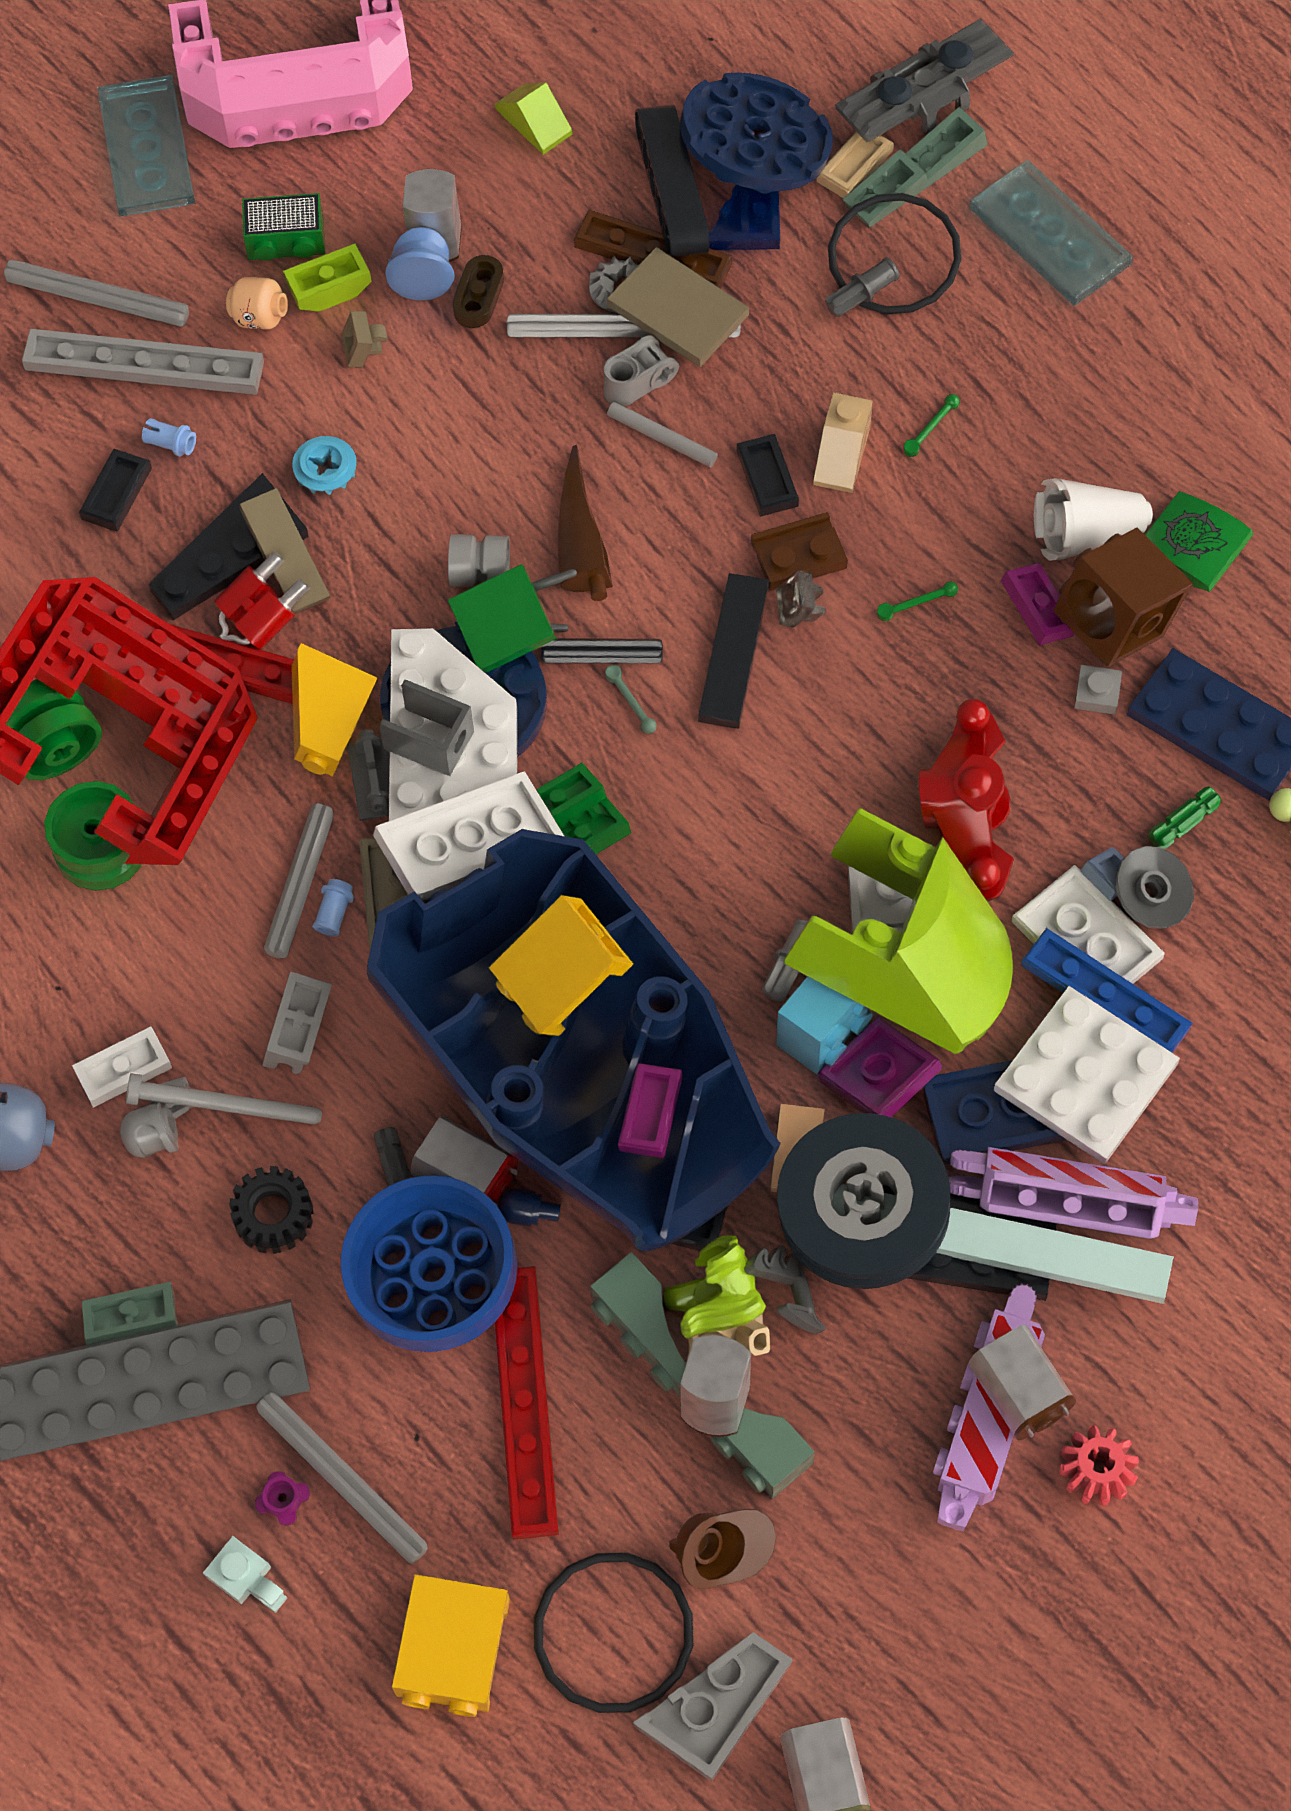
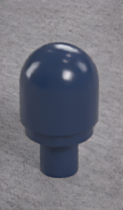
[498,1188,561,1227]

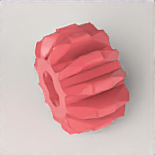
[1059,1425,1139,1506]

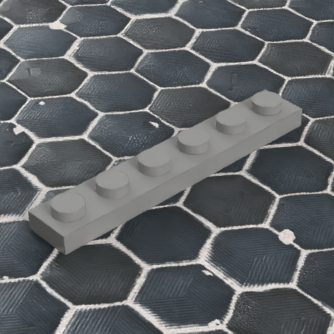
[22,329,264,395]

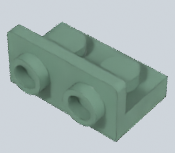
[82,1281,178,1345]

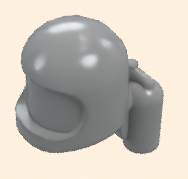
[120,1077,193,1158]

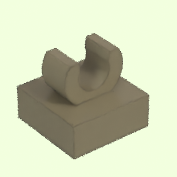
[341,311,388,367]

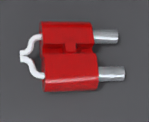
[214,551,310,650]

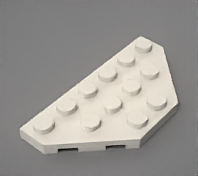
[389,628,517,821]

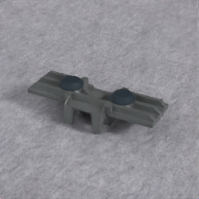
[835,18,1014,143]

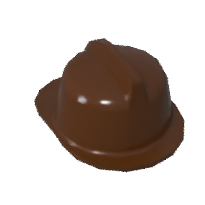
[669,1509,776,1589]

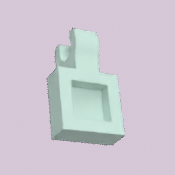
[203,1536,287,1613]

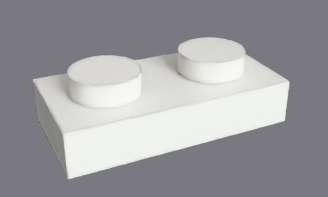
[72,1027,172,1108]

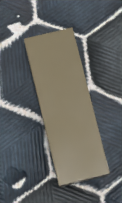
[239,488,330,614]

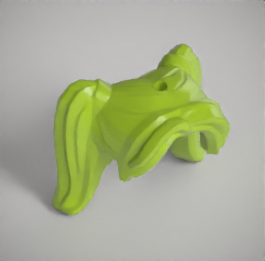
[663,1235,766,1339]

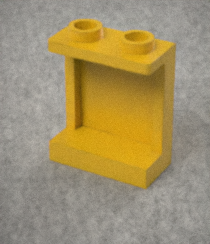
[489,895,633,1036]
[392,1574,510,1717]

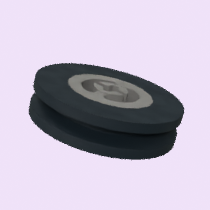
[777,1113,950,1289]

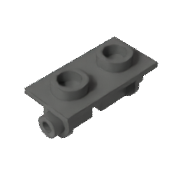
[347,730,390,821]

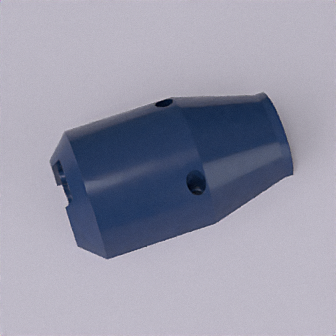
[367,829,781,1251]

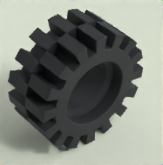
[229,1166,314,1254]

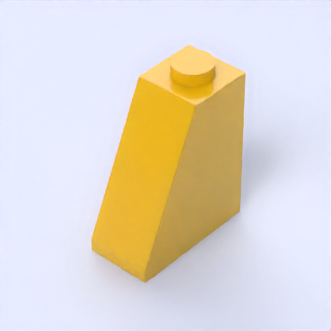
[292,643,377,777]

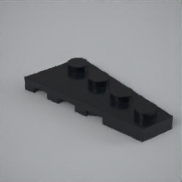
[149,473,309,620]

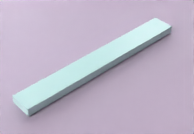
[832,1184,1174,1304]

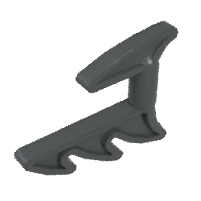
[745,1245,826,1334]

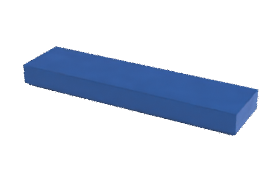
[1021,928,1193,1053]

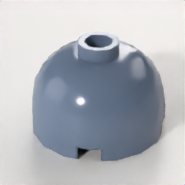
[0,1082,55,1172]

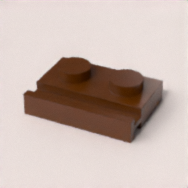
[751,512,848,591]

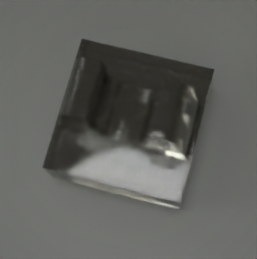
[776,570,826,628]

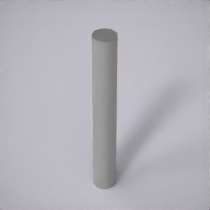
[607,402,718,468]

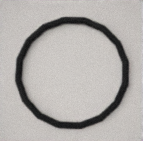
[828,193,962,314]
[534,1553,694,1713]

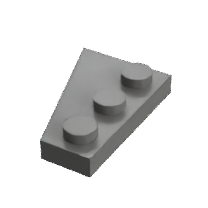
[633,1632,793,1782]

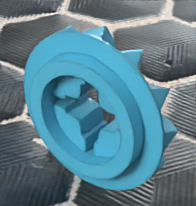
[292,436,357,495]

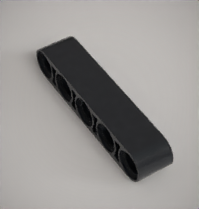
[635,104,709,257]

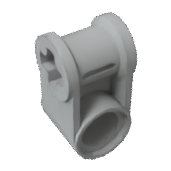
[603,335,679,407]

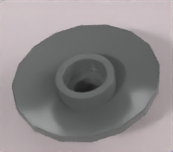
[1115,846,1194,929]

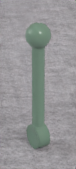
[605,665,657,734]

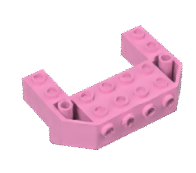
[168,0,413,148]

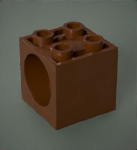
[1053,527,1193,667]

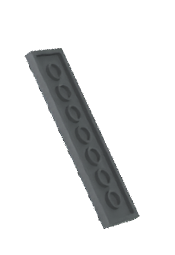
[0,1299,310,1461]

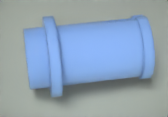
[142,418,196,457]
[312,879,355,937]

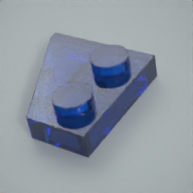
[708,184,780,250]

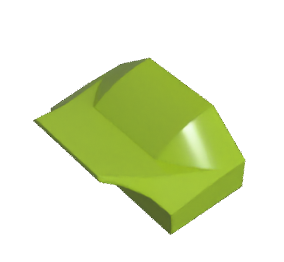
[283,244,372,312]

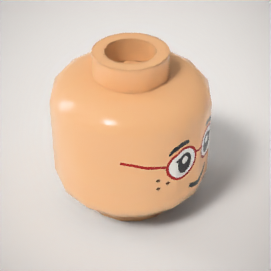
[226,277,288,330]

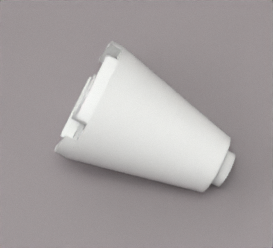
[1033,478,1153,561]

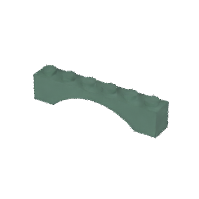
[590,1252,815,1499]

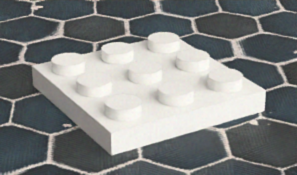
[994,986,1180,1165]

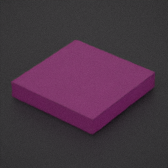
[817,1017,942,1117]

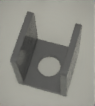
[379,680,474,776]

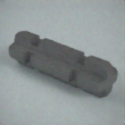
[374,1127,410,1186]

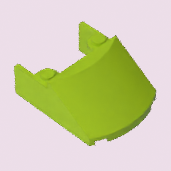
[784,808,1013,1054]

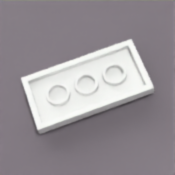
[373,771,564,901]

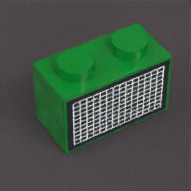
[242,193,325,261]

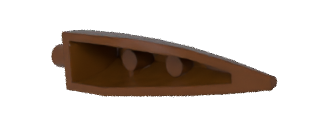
[558,444,613,601]

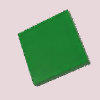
[448,564,557,673]

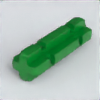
[1148,786,1221,849]

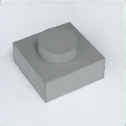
[1074,665,1122,715]

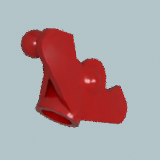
[919,698,1014,901]

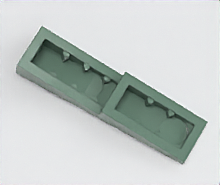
[843,107,988,228]

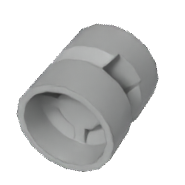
[448,534,510,588]

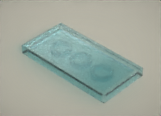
[97,75,196,217]
[969,160,1133,306]

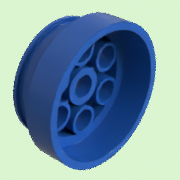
[341,1175,517,1352]

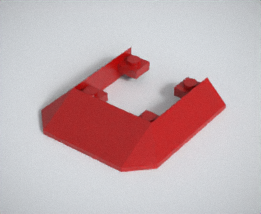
[0,577,258,865]

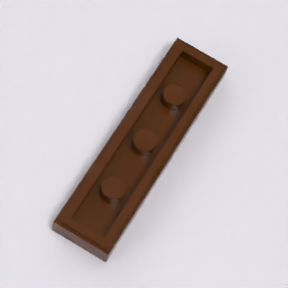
[574,209,733,289]

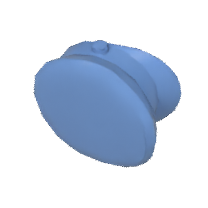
[385,227,455,301]

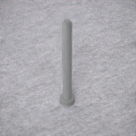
[125,1073,322,1125]

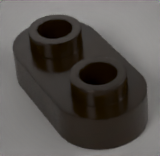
[453,255,504,328]

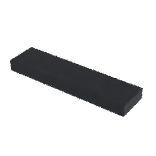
[698,573,769,729]

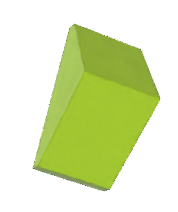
[495,82,572,155]

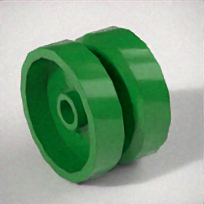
[6,679,102,781]
[44,781,142,891]

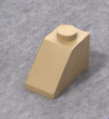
[813,392,873,493]

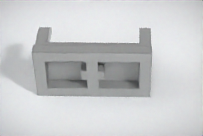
[262,972,332,1074]

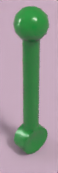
[904,394,960,457]
[877,581,959,621]

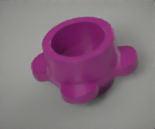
[255,1471,310,1526]

